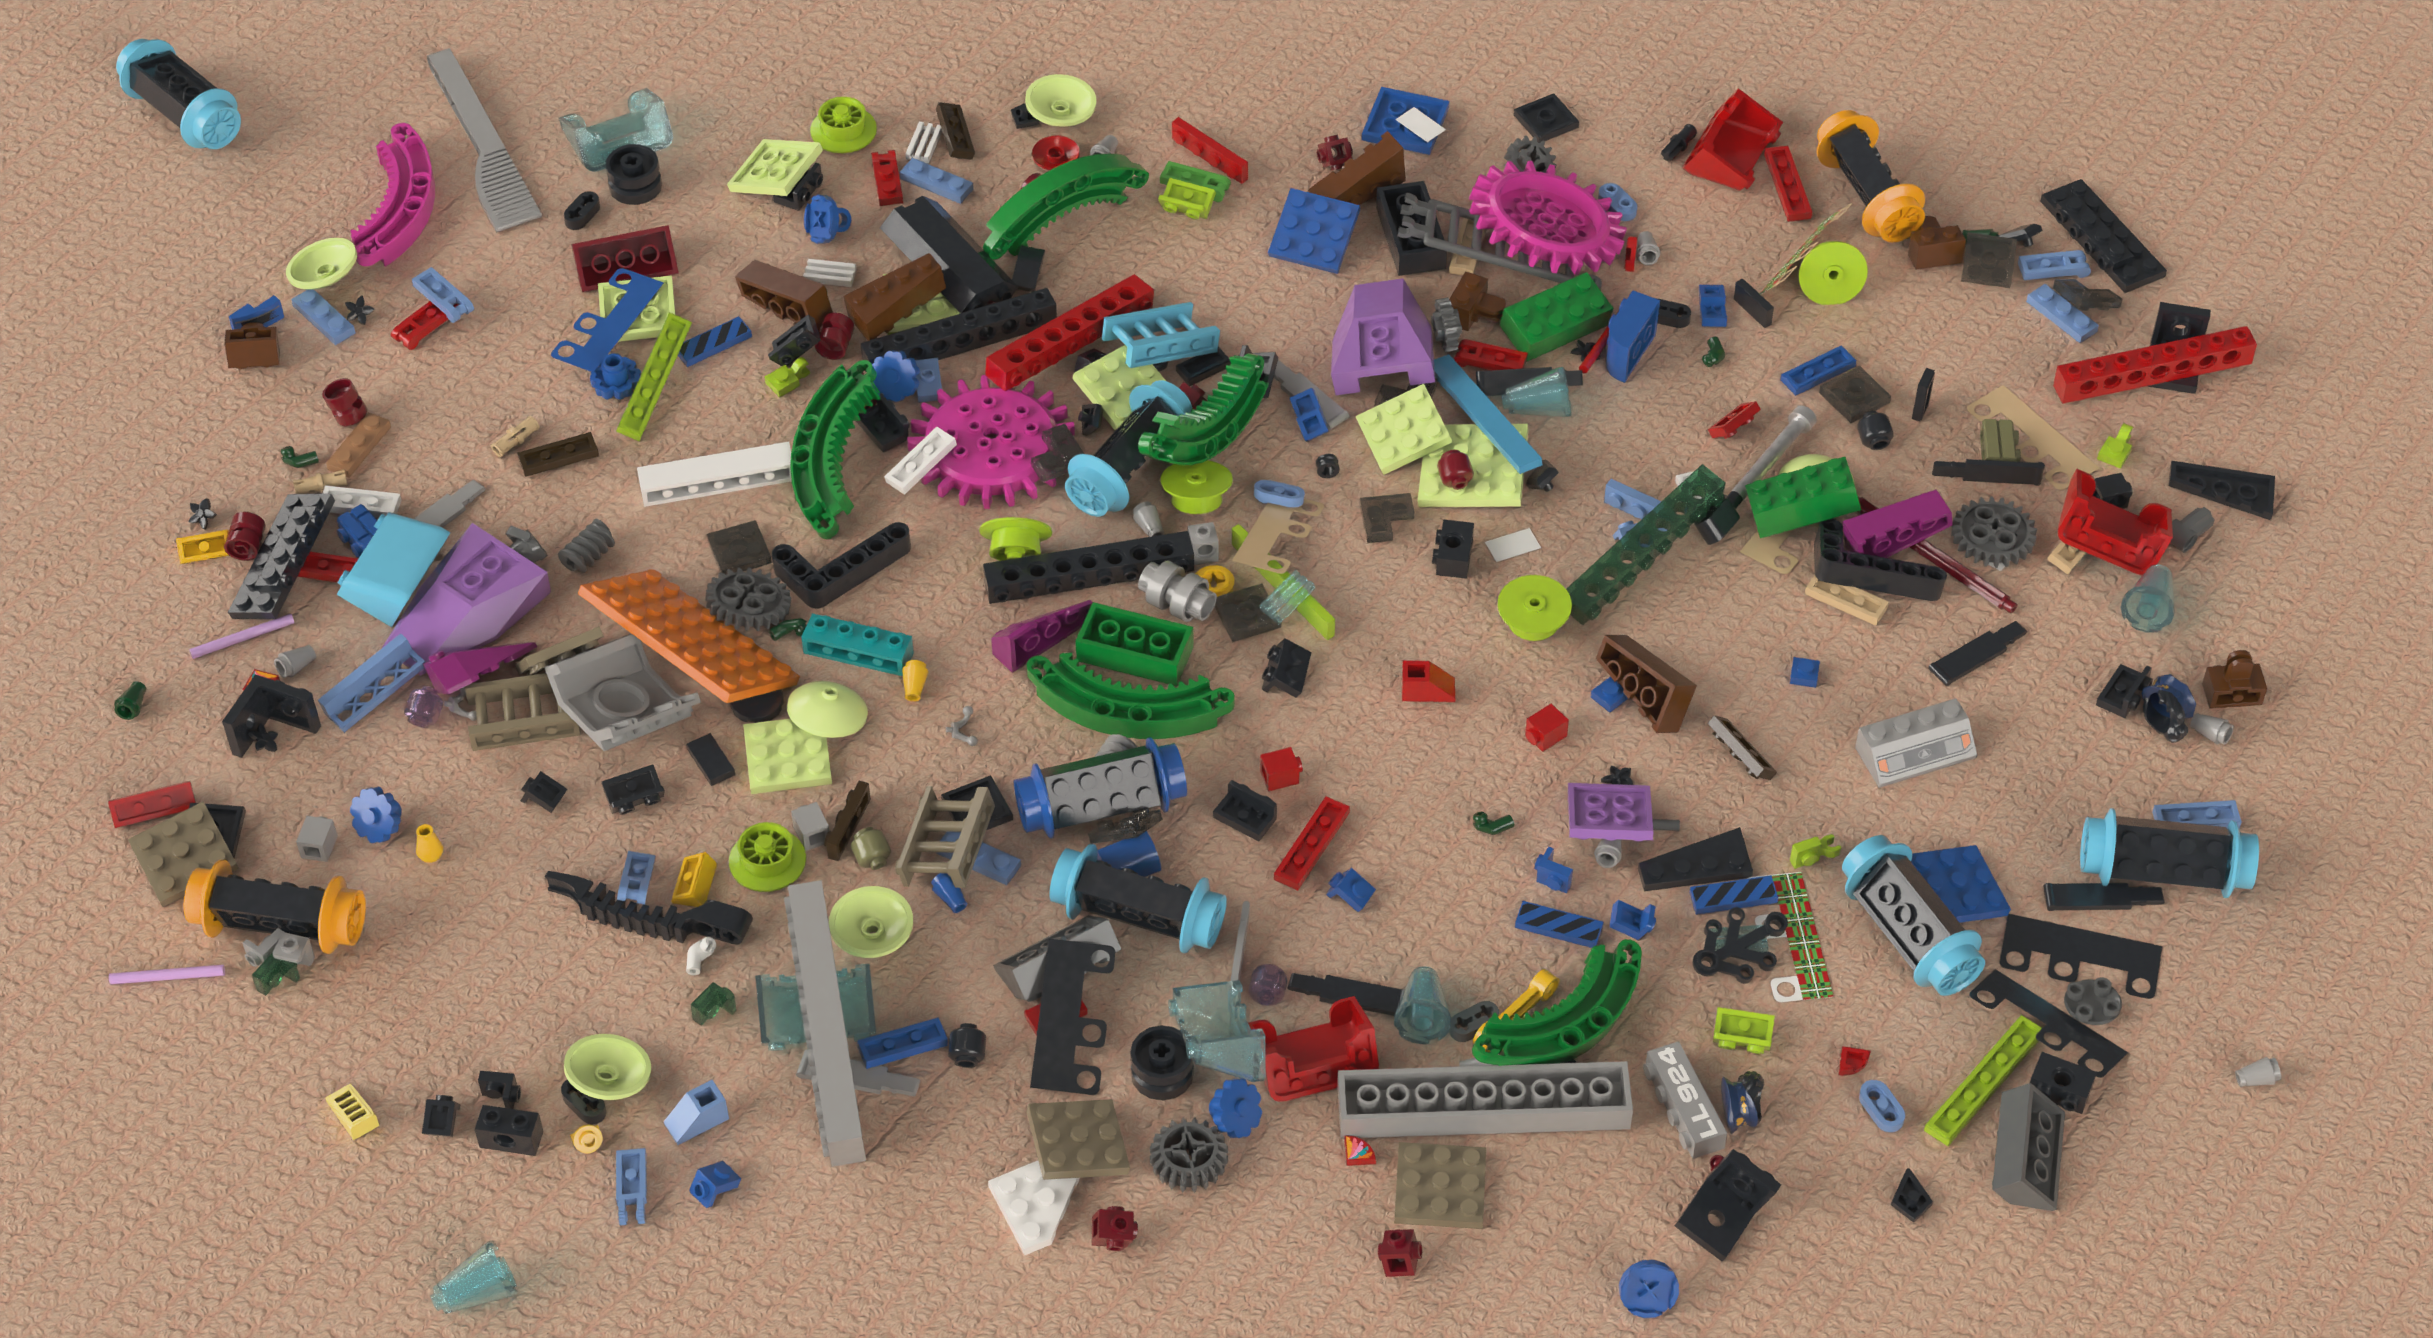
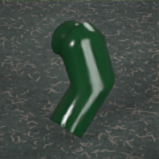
[281,446,319,468]
[1473,811,1514,835]

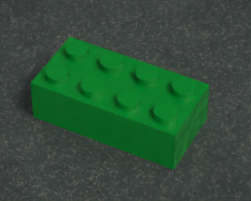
[1500,272,1614,362]
[1745,457,1861,539]
[1075,602,1194,686]

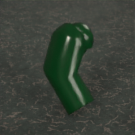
[1702,336,1725,367]
[768,618,807,641]

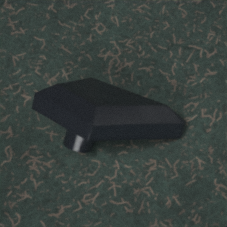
[1011,103,1040,129]
[1998,224,2043,247]
[1078,403,1103,436]
[1526,459,1559,492]
[1891,1168,1933,1223]

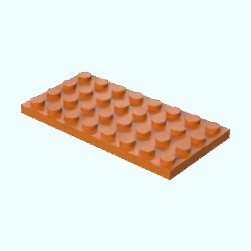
[578,569,800,703]

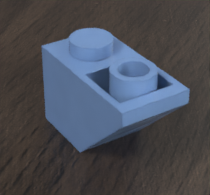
[664,1080,729,1145]

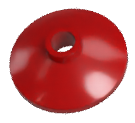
[1032,135,1080,170]

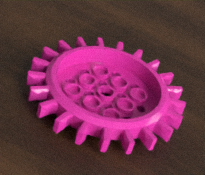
[1469,161,1627,275]
[907,375,1075,509]

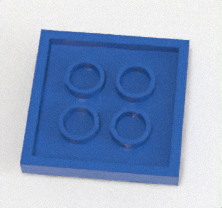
[1362,87,1450,155]
[1268,188,1360,274]
[1911,845,2011,923]

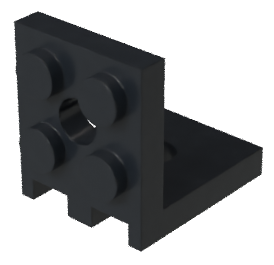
[2148,302,2211,394]
[222,674,321,758]
[1674,1149,1782,1261]

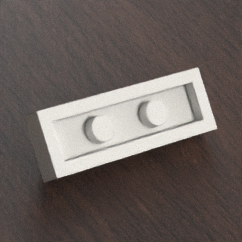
[884,427,957,495]
[322,485,402,518]

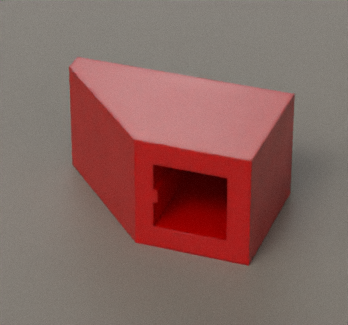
[1402,660,1456,702]

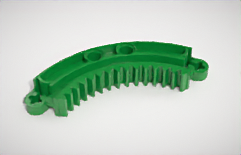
[983,153,1149,260]
[1138,353,1269,465]
[790,360,880,539]
[1027,652,1235,739]
[1472,939,1642,1066]

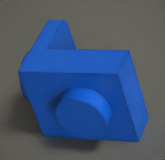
[1534,847,1573,894]
[1326,868,1376,912]
[1609,900,1656,940]
[689,1161,742,1208]

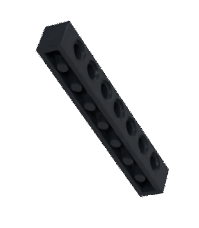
[861,288,1057,364]
[983,531,1194,604]

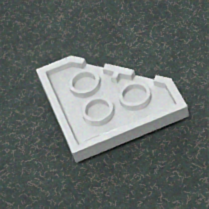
[988,1161,1080,1255]

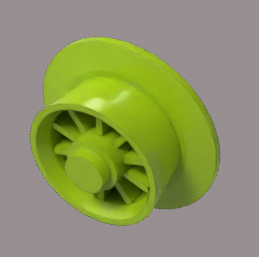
[810,97,877,153]
[1799,241,1868,305]
[1161,460,1233,514]
[979,517,1052,561]
[1498,575,1572,641]
[729,822,806,892]

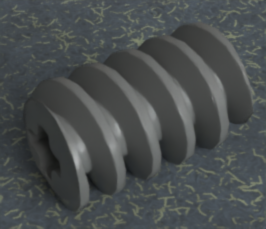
[558,519,615,573]

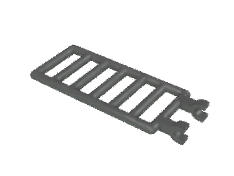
[1398,193,1575,283]

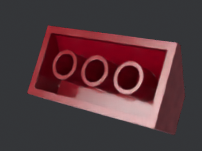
[571,225,679,292]

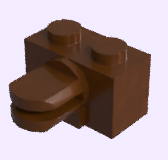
[1908,216,1966,270]
[1449,271,1506,331]
[225,322,280,369]
[2202,650,2267,709]

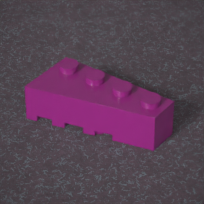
[1843,489,1952,558]

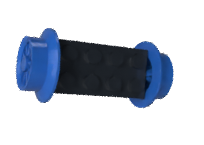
[1014,737,1187,839]

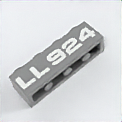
[1643,1041,1727,1159]

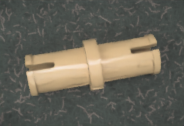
[491,416,540,458]
[293,470,348,494]

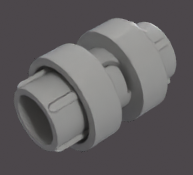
[1138,561,1217,622]

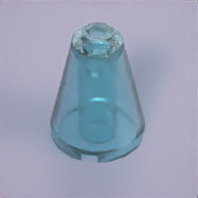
[1501,367,1572,417]
[2120,565,2175,632]
[1394,966,1451,1044]
[430,1240,518,1314]

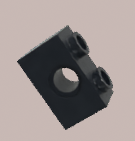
[1432,519,1474,579]
[2030,1052,2097,1114]
[475,1105,544,1156]

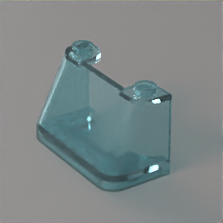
[559,88,673,172]
[755,964,876,1051]
[1168,980,1266,1082]

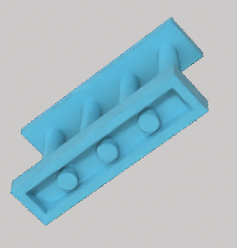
[1102,302,1220,368]

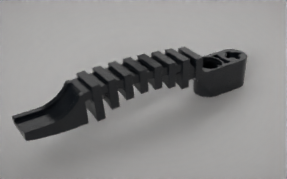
[545,871,753,945]

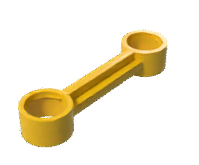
[1473,969,1560,1052]

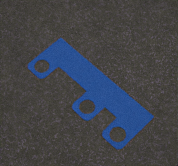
[551,268,664,373]

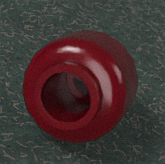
[1437,449,1474,490]

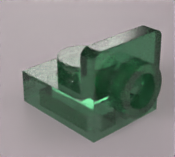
[252,953,300,996]
[690,982,737,1026]

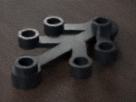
[1692,907,1788,984]

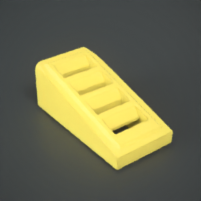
[325,1083,379,1140]

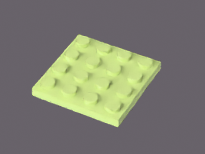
[1417,424,1529,507]

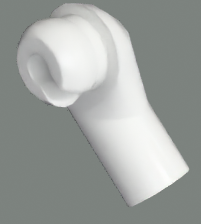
[686,937,716,976]

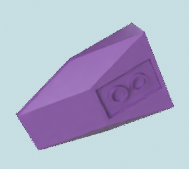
[1331,278,1435,395]
[382,523,551,676]

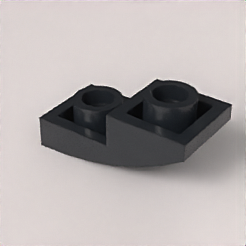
[1012,245,1045,292]

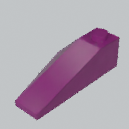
[991,600,1093,673]
[423,642,537,695]

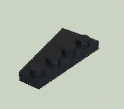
[2168,461,2275,520]
[1638,827,1753,892]

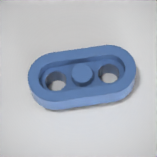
[1598,183,1637,221]
[1253,480,1305,507]
[1859,1080,1905,1132]

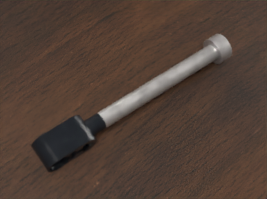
[1693,405,1817,545]

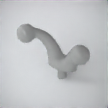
[444,687,477,721]
[946,706,978,746]

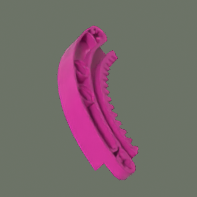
[350,123,435,267]

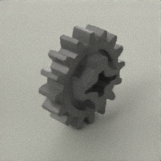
[1504,136,1557,173]
[1431,297,1462,352]

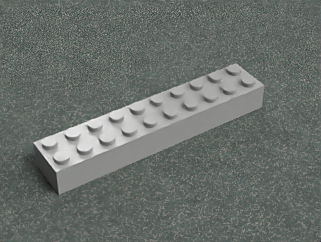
[784,880,866,1167]
[1337,1061,1633,1138]

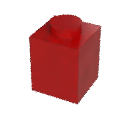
[1525,703,1569,752]
[1260,747,1303,792]

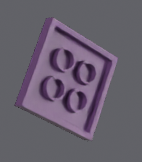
[1568,783,1653,841]

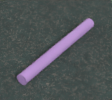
[189,614,294,659]
[109,964,225,985]

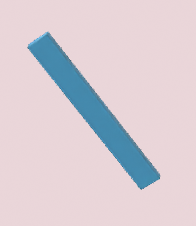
[1434,354,1543,474]

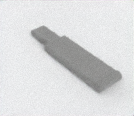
[1274,360,1350,430]
[414,480,485,528]
[1227,901,1250,1012]
[796,1050,920,1096]

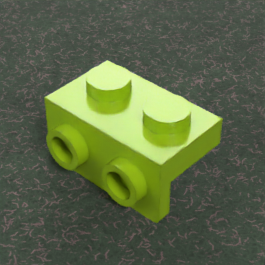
[1158,178,1216,219]
[1713,1007,1775,1054]

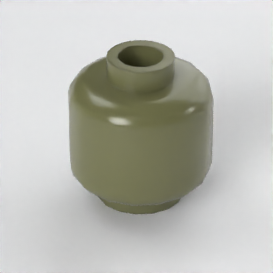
[851,827,891,870]

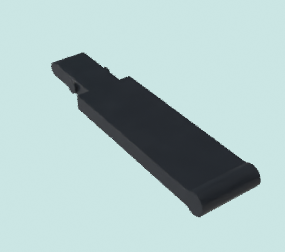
[1476,367,1583,396]
[1932,459,2045,486]
[1928,621,2027,686]
[2043,883,2165,911]
[1287,973,1410,1018]

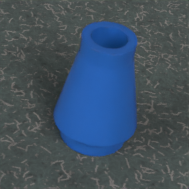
[931,873,967,913]

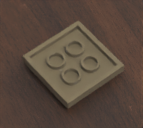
[515,626,604,676]
[128,801,239,907]
[1026,1099,1130,1180]
[1394,1142,1486,1229]

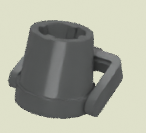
[506,526,548,563]

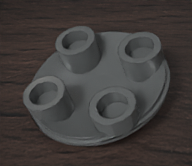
[2064,977,2122,1025]

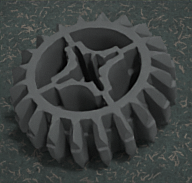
[1150,1117,1228,1193]

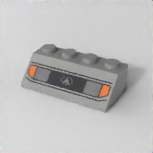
[1855,698,1977,788]

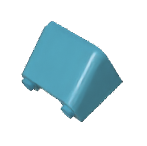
[337,512,451,627]

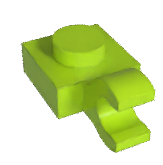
[764,357,810,398]
[2097,423,2133,469]
[1790,834,1841,869]

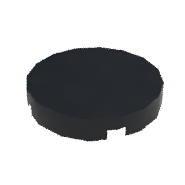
[730,689,784,723]

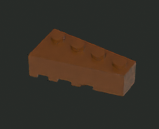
[1308,131,1406,205]
[843,253,946,341]
[735,260,833,332]
[1596,635,1697,733]

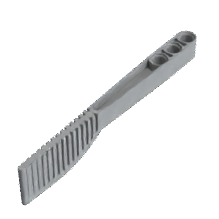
[427,48,542,233]

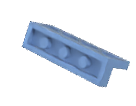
[318,633,426,733]

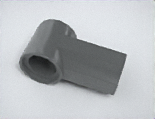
[2170,507,2215,553]

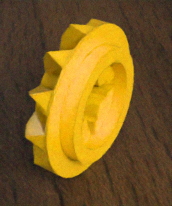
[1195,565,1235,598]

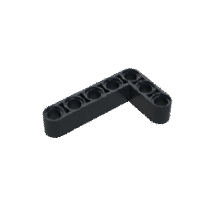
[1814,518,1947,601]
[772,522,911,609]

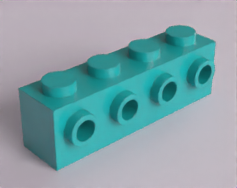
[801,613,914,676]

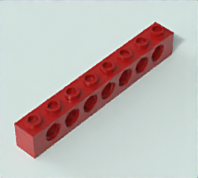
[985,274,1154,391]
[2053,326,2257,404]

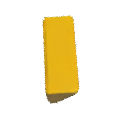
[176,529,229,564]
[671,852,717,907]

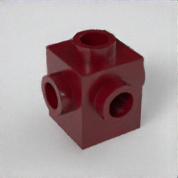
[1316,134,1353,170]
[1092,1206,1138,1251]
[1378,1229,1423,1277]

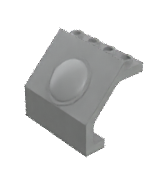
[544,633,701,751]

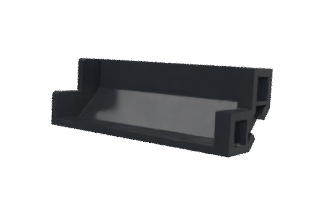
[880,196,1018,313]

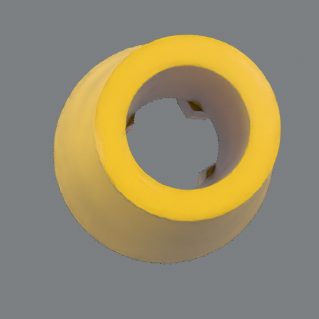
[902,660,929,702]
[416,824,443,863]

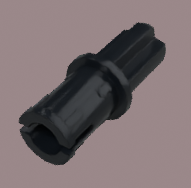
[1661,124,1697,161]

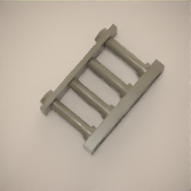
[465,673,580,751]
[895,786,995,888]

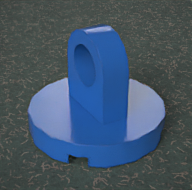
[804,195,852,244]
[1619,1260,1679,1318]

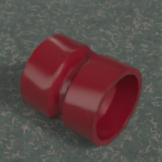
[815,312,855,360]
[322,378,368,426]
[224,512,266,561]

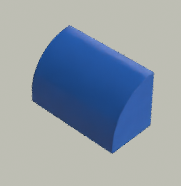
[1097,830,1161,877]

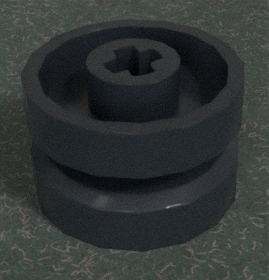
[605,144,662,205]
[1130,1025,1194,1101]

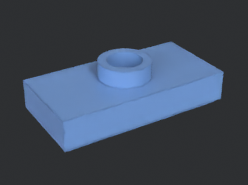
[915,358,942,403]

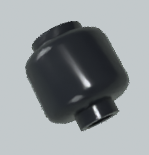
[1857,411,1894,450]
[948,1023,986,1068]

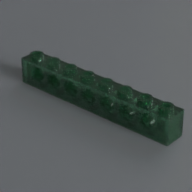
[1566,464,1726,625]

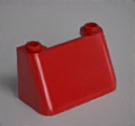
[1682,88,1783,191]
[2058,469,2173,575]
[1246,996,1379,1102]

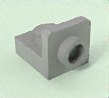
[243,928,284,972]
[272,932,315,966]

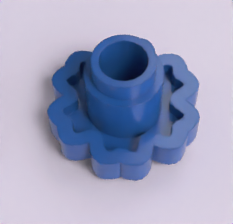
[872,350,920,402]
[590,353,641,400]
[350,787,402,843]
[1209,1079,1262,1138]

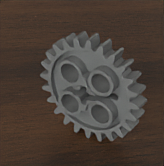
[1951,496,2037,568]
[705,567,792,631]

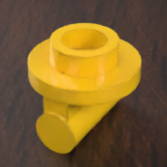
[570,1124,603,1154]

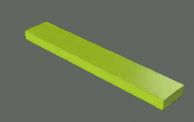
[616,312,692,441]
[1232,524,1335,640]
[1924,1015,2042,1146]

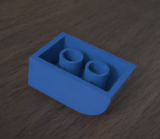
[1606,290,1660,383]

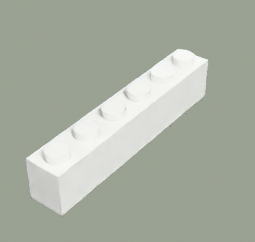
[637,442,792,507]

